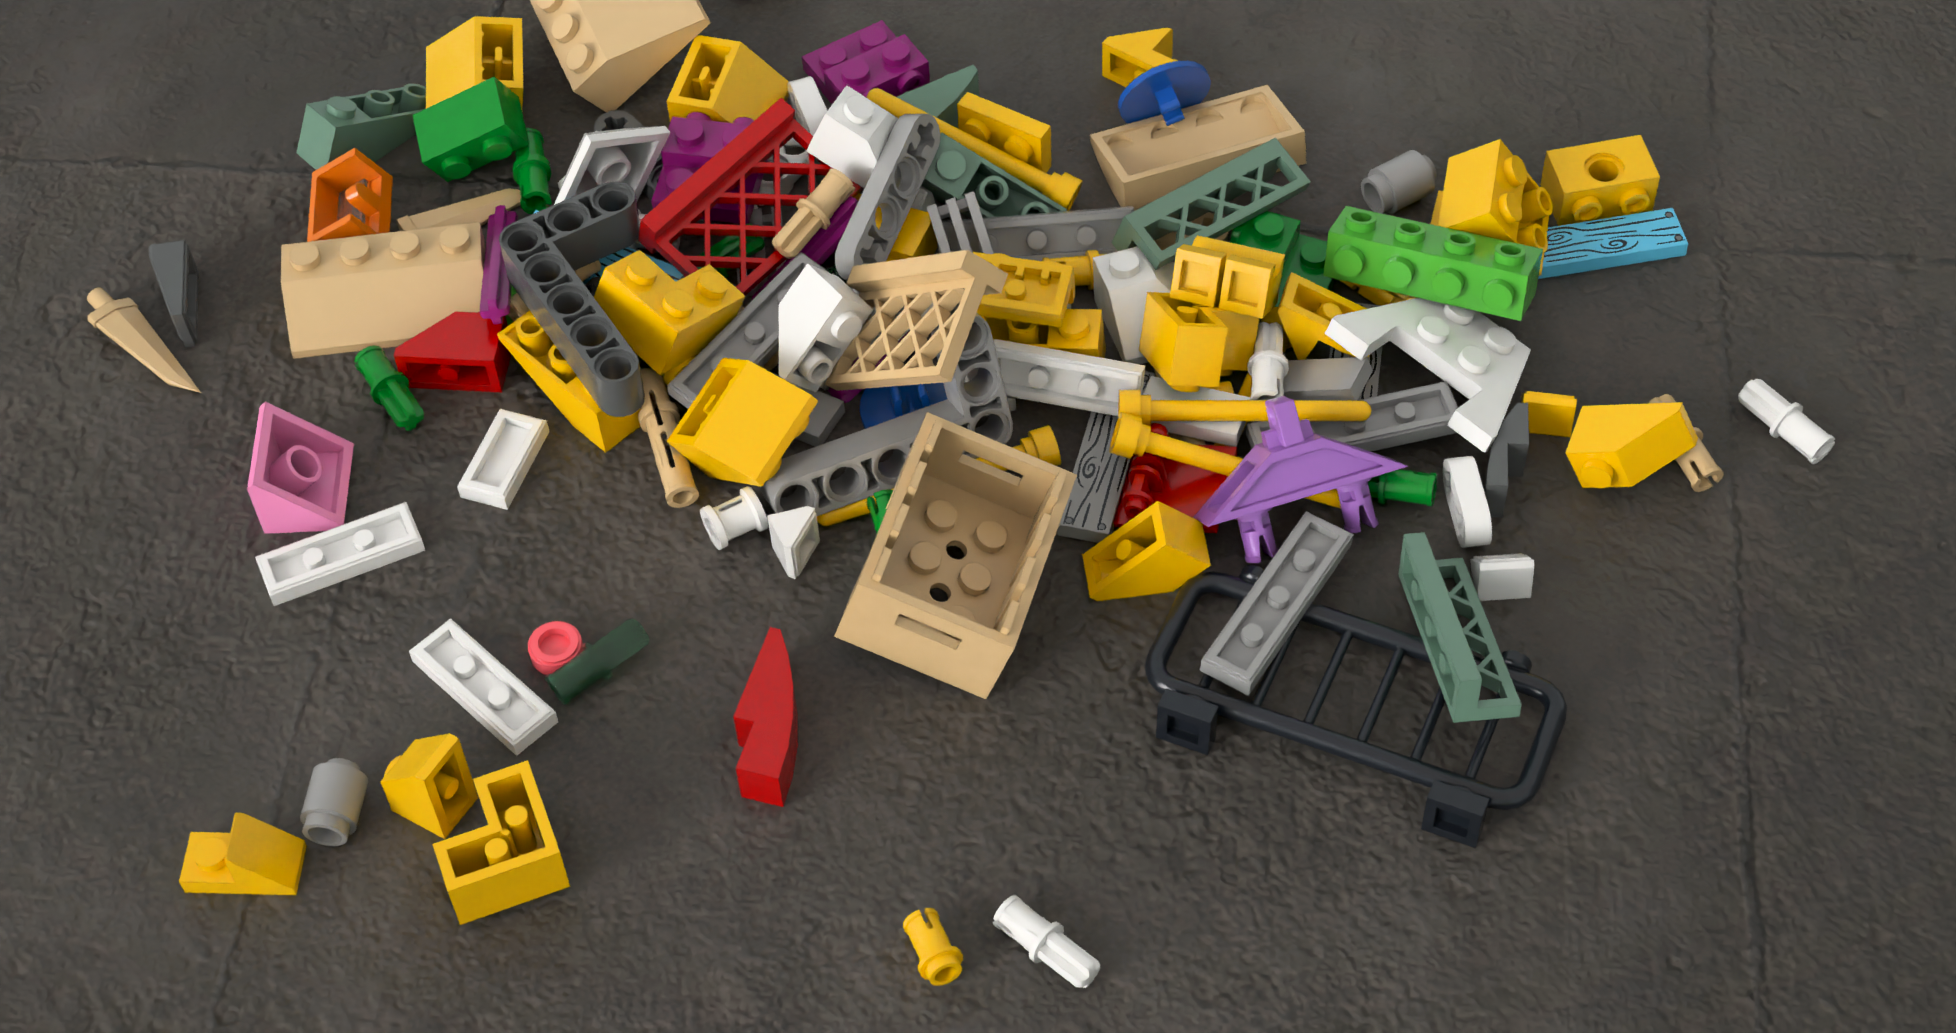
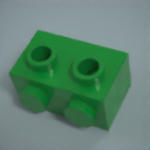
[412,76,529,182]

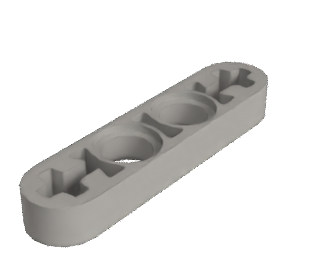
[835,114,940,281]

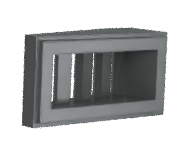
[148,240,199,348]

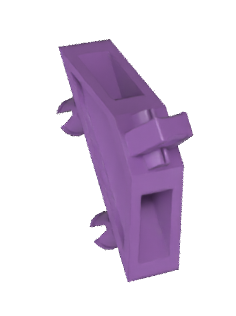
[1193,396,1408,563]

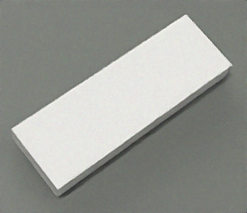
[993,339,1146,416]
[255,502,425,606]
[409,618,558,756]

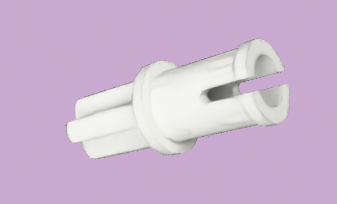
[1247,321,1289,400]
[1738,379,1835,464]
[993,895,1100,988]

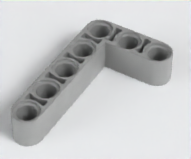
[760,302,1013,516]

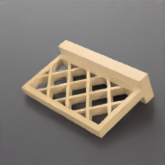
[825,250,1008,391]

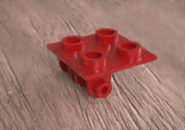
[1114,423,1238,533]

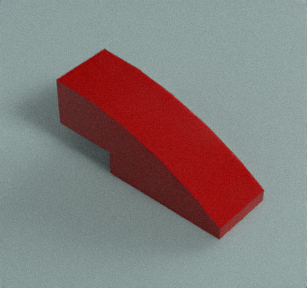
[733,627,798,807]

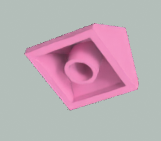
[247,401,354,534]

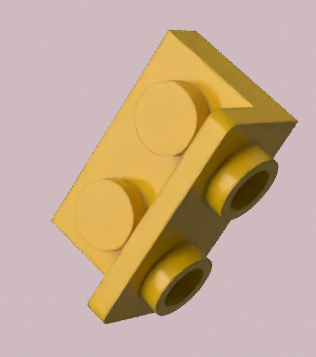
[957,92,1052,189]
[973,252,1076,327]

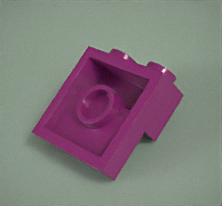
[802,20,930,104]
[651,112,768,224]

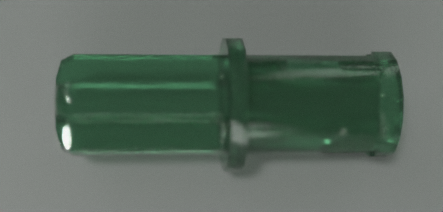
[545,618,650,705]

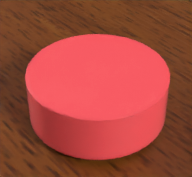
[528,621,584,677]

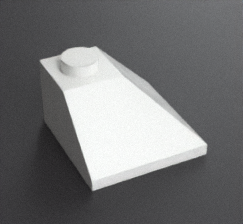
[806,85,901,189]
[554,126,670,205]
[1093,246,1175,364]

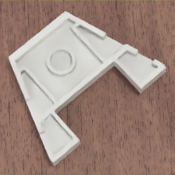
[1325,298,1531,453]

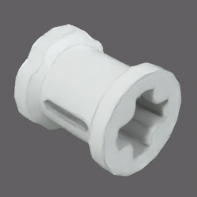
[700,486,768,550]

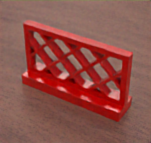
[638,98,863,296]

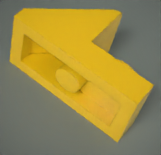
[1102,28,1178,87]
[1277,272,1370,360]
[179,812,307,895]

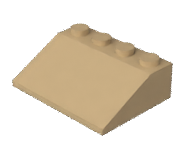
[530,0,711,112]

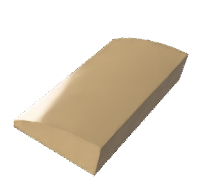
[1090,85,1306,211]

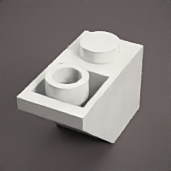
[779,263,874,392]

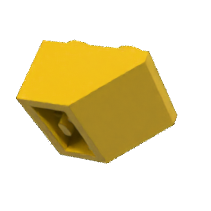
[426,16,523,109]
[666,35,789,123]
[1438,139,1553,276]
[666,358,818,487]

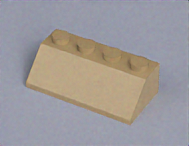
[281,222,486,359]

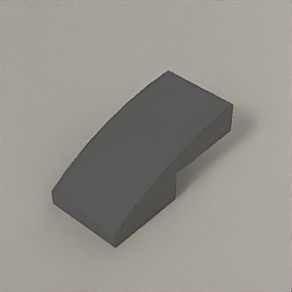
[1484,403,1529,518]

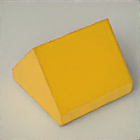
[1521,391,1577,438]

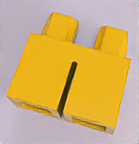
[1169,235,1285,319]

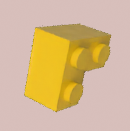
[594,250,745,375]
[1139,292,1259,392]
[432,760,570,925]

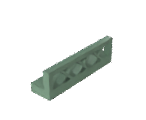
[1111,137,1311,270]
[1398,532,1522,723]

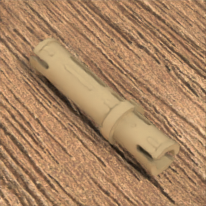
[638,367,699,508]

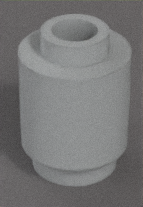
[1361,150,1437,214]
[300,758,369,846]

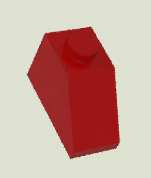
[394,311,511,393]

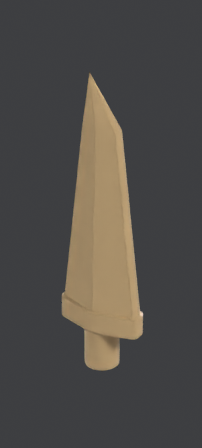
[396,188,521,231]
[87,287,201,393]

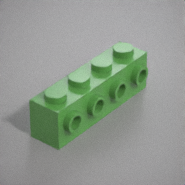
[1323,206,1543,321]

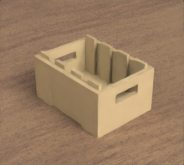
[834,412,1077,699]

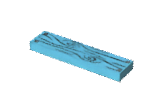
[1538,208,1688,279]

